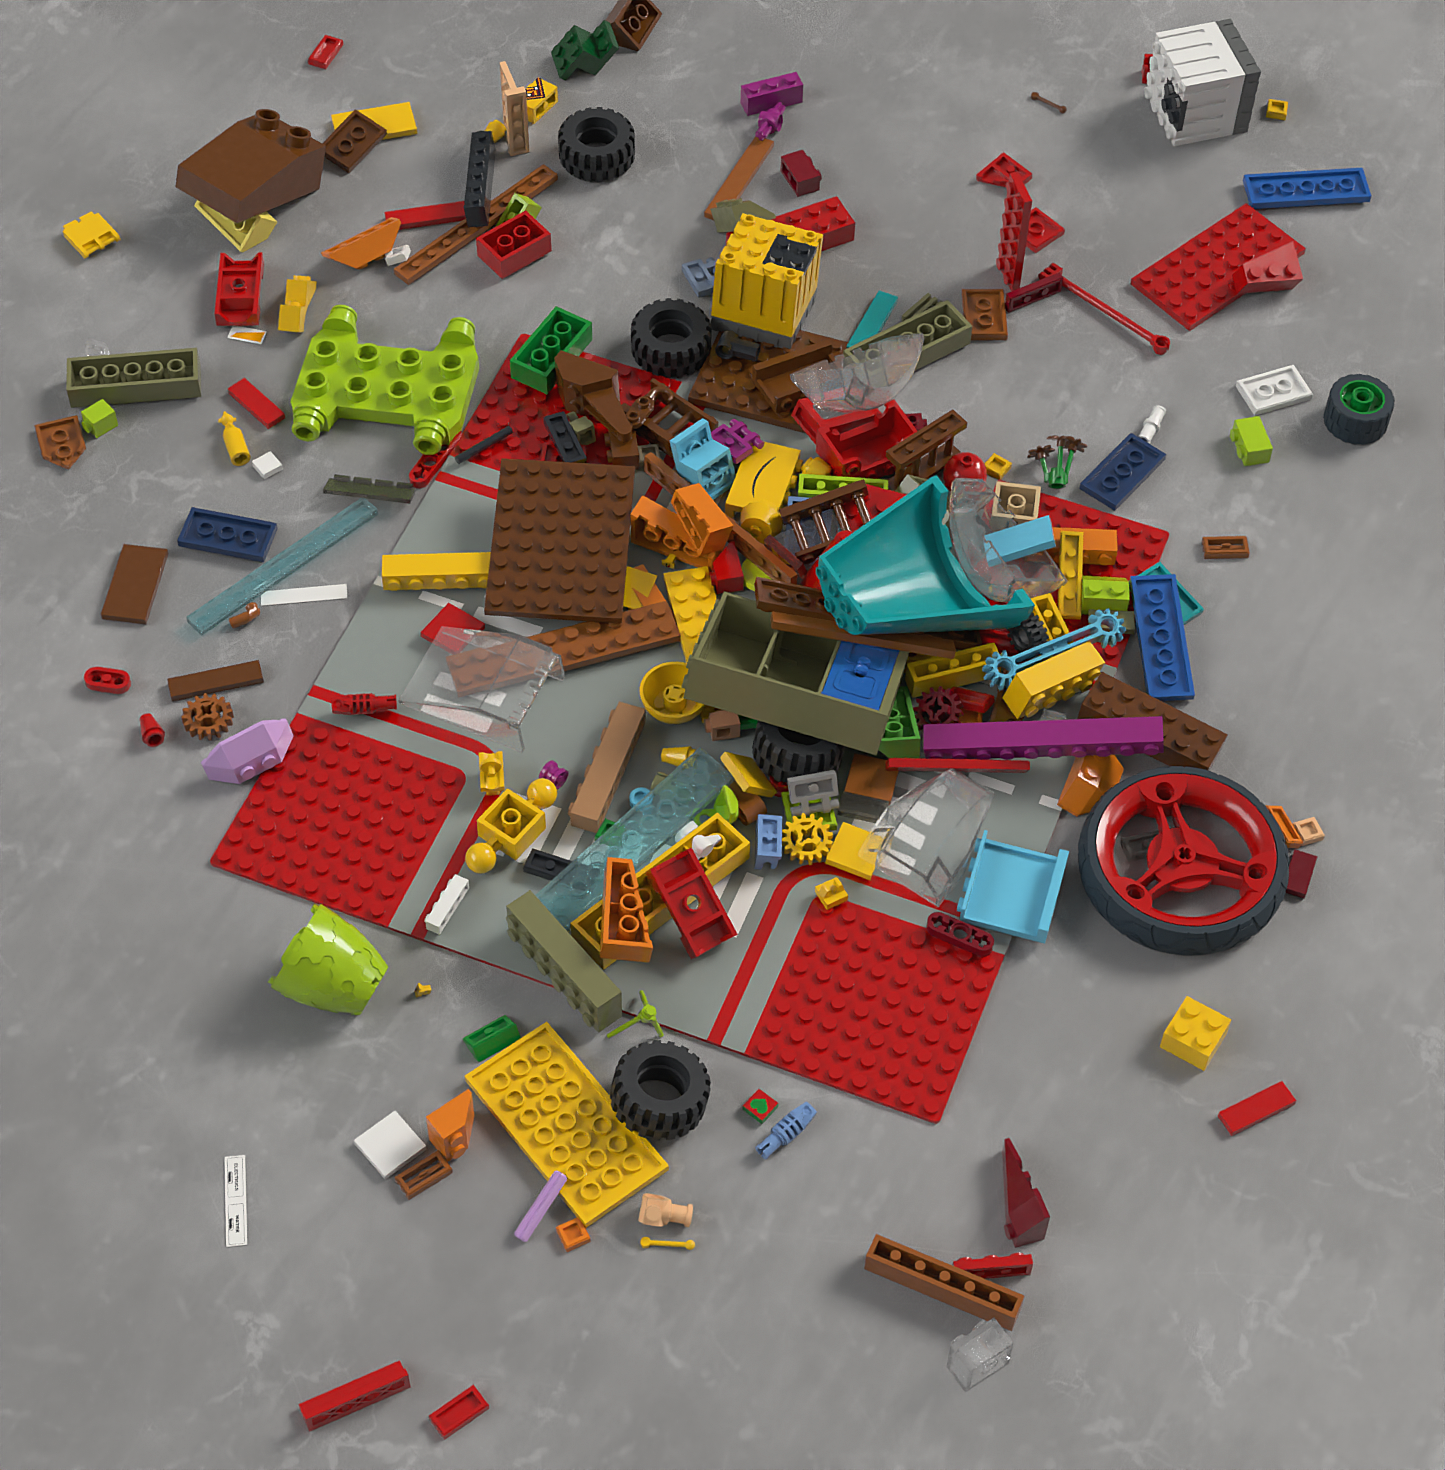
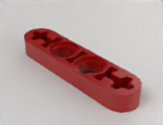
[409,431,462,489]

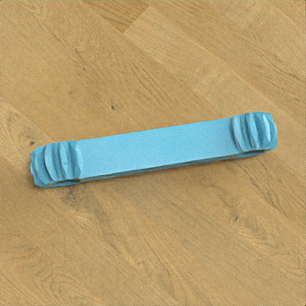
[982,608,1126,691]

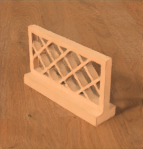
[499,61,529,156]

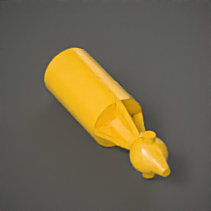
[218,411,251,466]

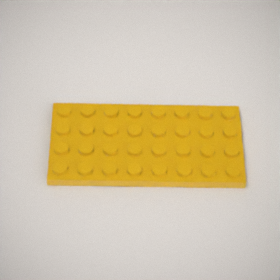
[465,1021,669,1228]

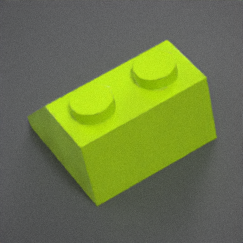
[1081,576,1129,614]

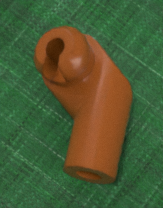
[229,602,260,629]

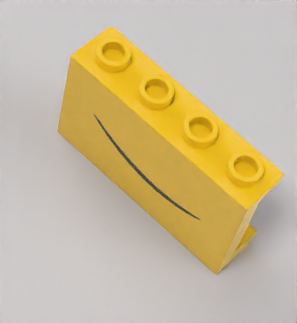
[725,441,803,519]

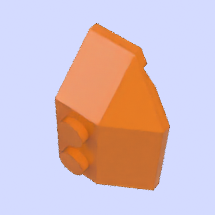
[321,217,401,269]
[1057,755,1124,817]

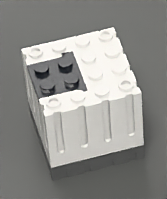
[1144,19,1261,146]

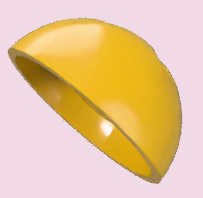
[640,662,705,724]

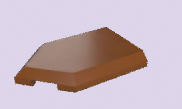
[34,415,86,470]

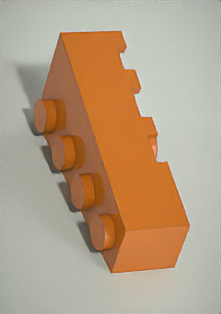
[600,857,653,963]

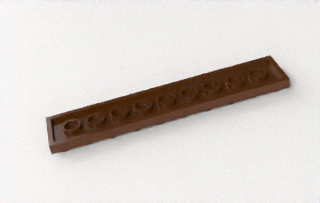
[754,577,982,651]

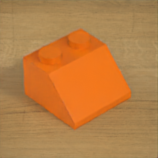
[426,1089,474,1162]

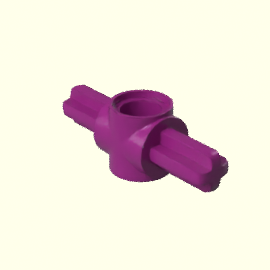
[755,102,786,141]

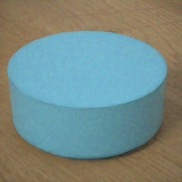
[629,787,653,812]

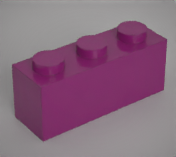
[740,72,804,116]

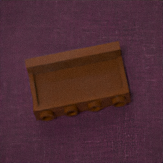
[752,339,853,414]

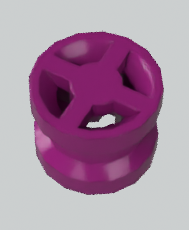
[539,760,569,790]

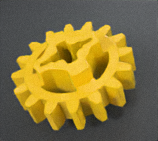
[782,813,833,865]

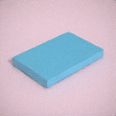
[984,515,1056,567]

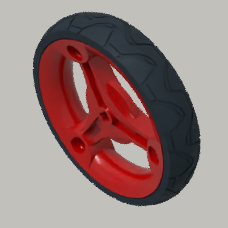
[1078,766,1289,956]

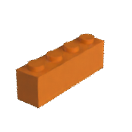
[1025,527,1117,565]

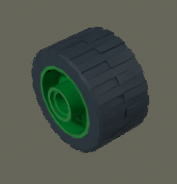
[1323,374,1395,445]

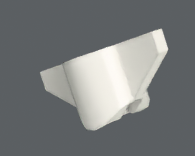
[692,834,722,860]

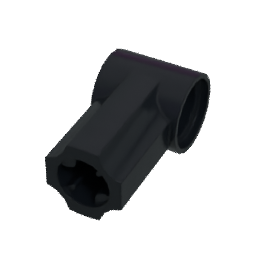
[715,331,761,362]

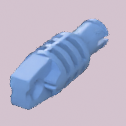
[755,1101,817,1159]

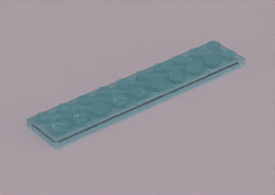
[535,747,734,932]

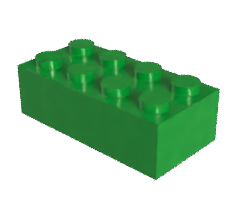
[510,306,593,394]

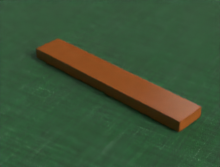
[704,136,774,221]

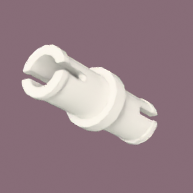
[1138,405,1166,444]

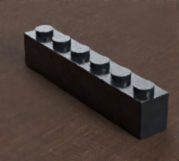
[464,131,496,228]

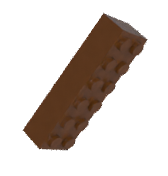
[1077,672,1228,771]

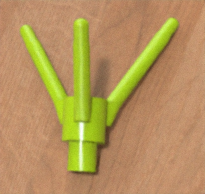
[607,990,664,1038]

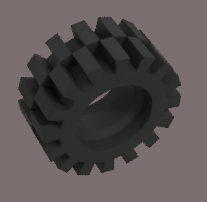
[1007,613,1049,653]

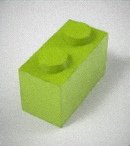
[1230,416,1273,466]

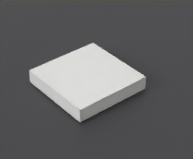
[354,1111,427,1180]

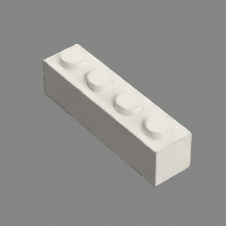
[425,874,469,935]

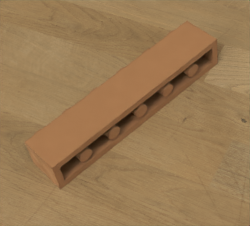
[568,701,646,833]

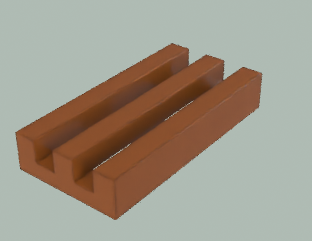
[1201,536,1250,559]
[394,1150,453,1200]

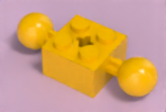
[465,778,557,874]

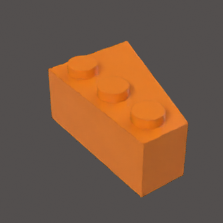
[671,483,734,557]

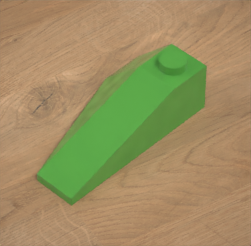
[878,686,920,758]

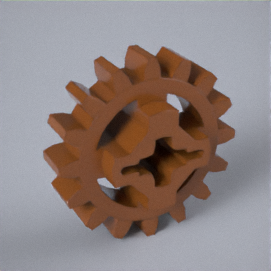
[181,693,234,741]

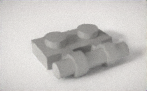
[787,770,839,817]

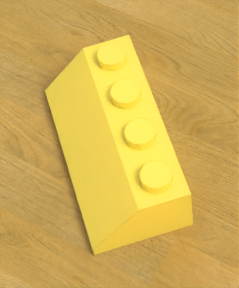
[194,200,277,252]

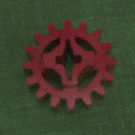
[913,686,964,730]

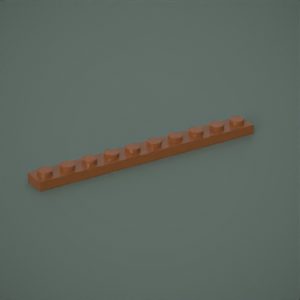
[394,164,558,285]
[644,452,797,585]

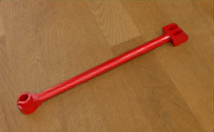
[1038,263,1170,355]

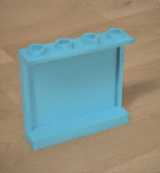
[957,830,1069,944]

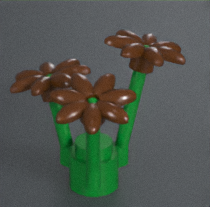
[1027,435,1088,489]

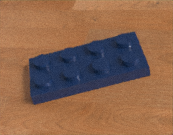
[1079,433,1166,511]
[177,507,278,563]

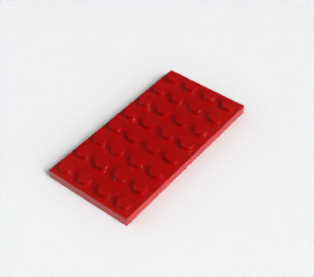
[1130,203,1306,331]

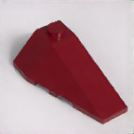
[1002,1138,1050,1248]

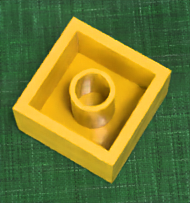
[1160,996,1232,1071]

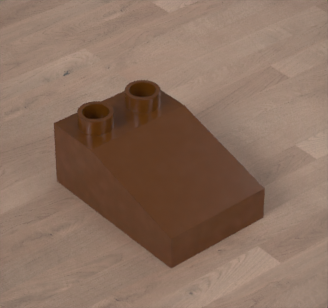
[175,109,326,223]

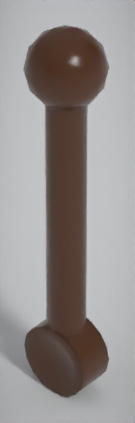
[1031,92,1067,114]

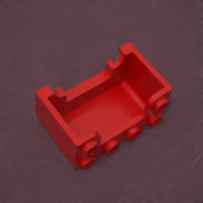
[816,399,917,479]

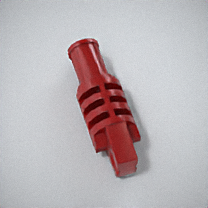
[331,693,397,715]

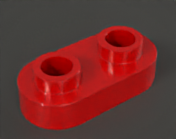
[84,667,131,694]

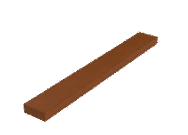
[770,611,956,659]

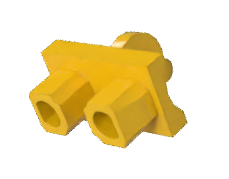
[479,751,505,795]

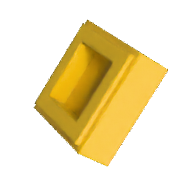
[1266,99,1288,120]
[984,453,1012,480]

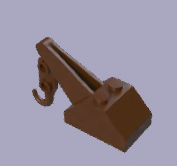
[554,350,673,442]

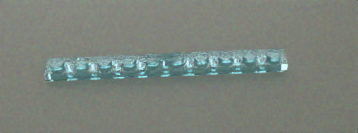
[186,497,378,636]

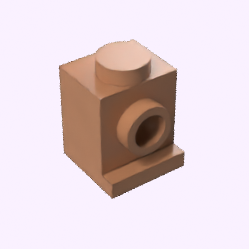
[704,710,740,741]

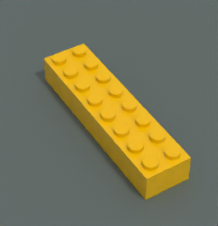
[570,812,750,970]

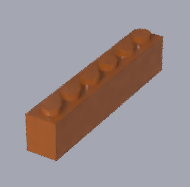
[864,1234,1024,1331]

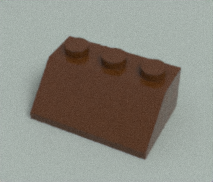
[606,0,662,51]

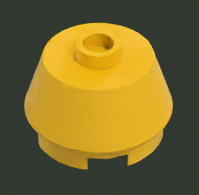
[740,500,783,544]

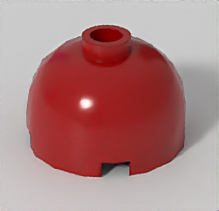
[943,452,987,496]

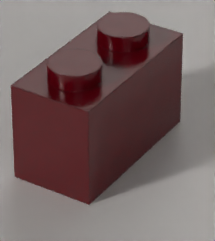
[780,149,822,197]

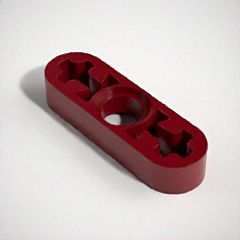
[926,912,994,957]

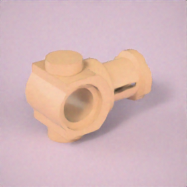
[638,1193,693,1227]

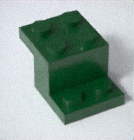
[551,20,619,81]

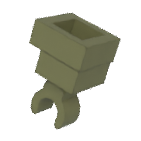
[566,411,596,445]

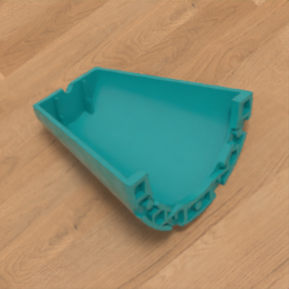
[816,475,1035,635]

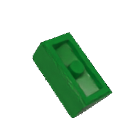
[463,1015,521,1062]

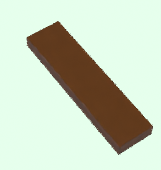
[167,660,264,701]

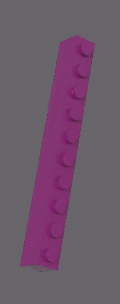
[923,716,1164,760]

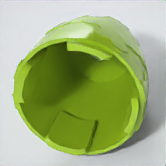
[267,904,388,1015]

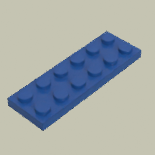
[1243,167,1372,209]
[1129,574,1195,701]

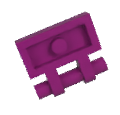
[711,418,764,464]

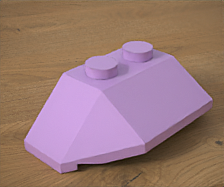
[201,718,293,784]

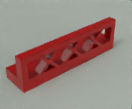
[298,1360,411,1432]

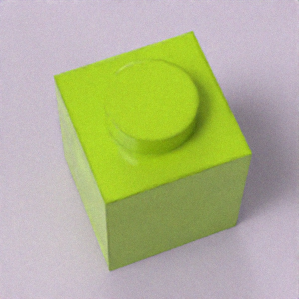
[81,399,118,438]

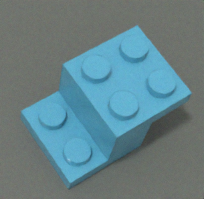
[670,418,736,500]

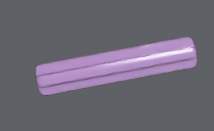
[514,1170,567,1242]

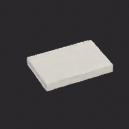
[1235,365,1313,416]

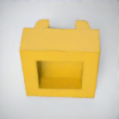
[815,877,848,910]

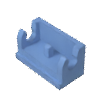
[754,814,782,870]

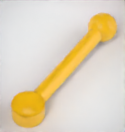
[640,1237,695,1250]

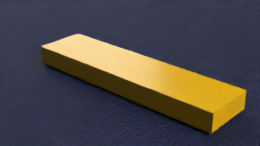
[1058,531,1083,620]

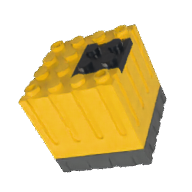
[710,213,823,349]

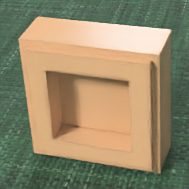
[1293,817,1325,846]

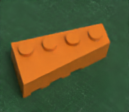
[630,495,723,572]

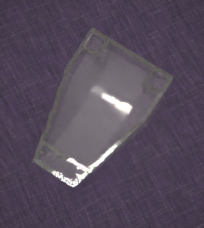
[790,333,924,413]
[949,478,1068,602]
[858,769,996,907]

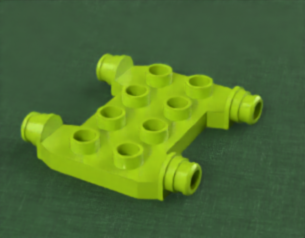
[291,305,480,455]

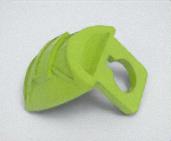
[692,785,738,827]

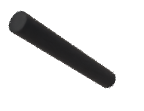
[455,426,513,464]

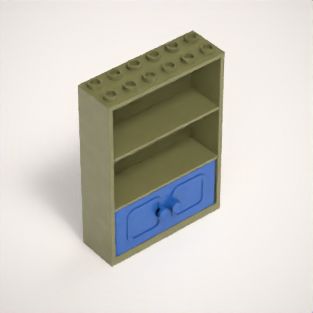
[682,592,909,755]

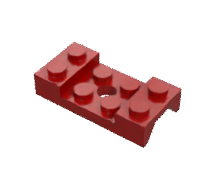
[214,252,264,326]
[645,847,738,959]

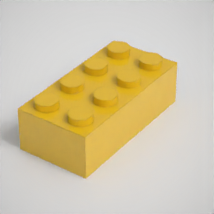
[1002,641,1105,719]

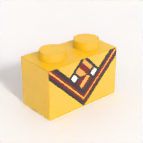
[525,77,558,124]

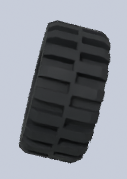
[558,107,635,183]
[631,298,712,378]
[752,720,845,785]
[610,1040,711,1141]

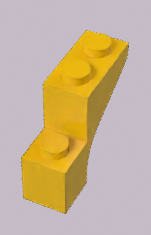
[278,275,317,332]

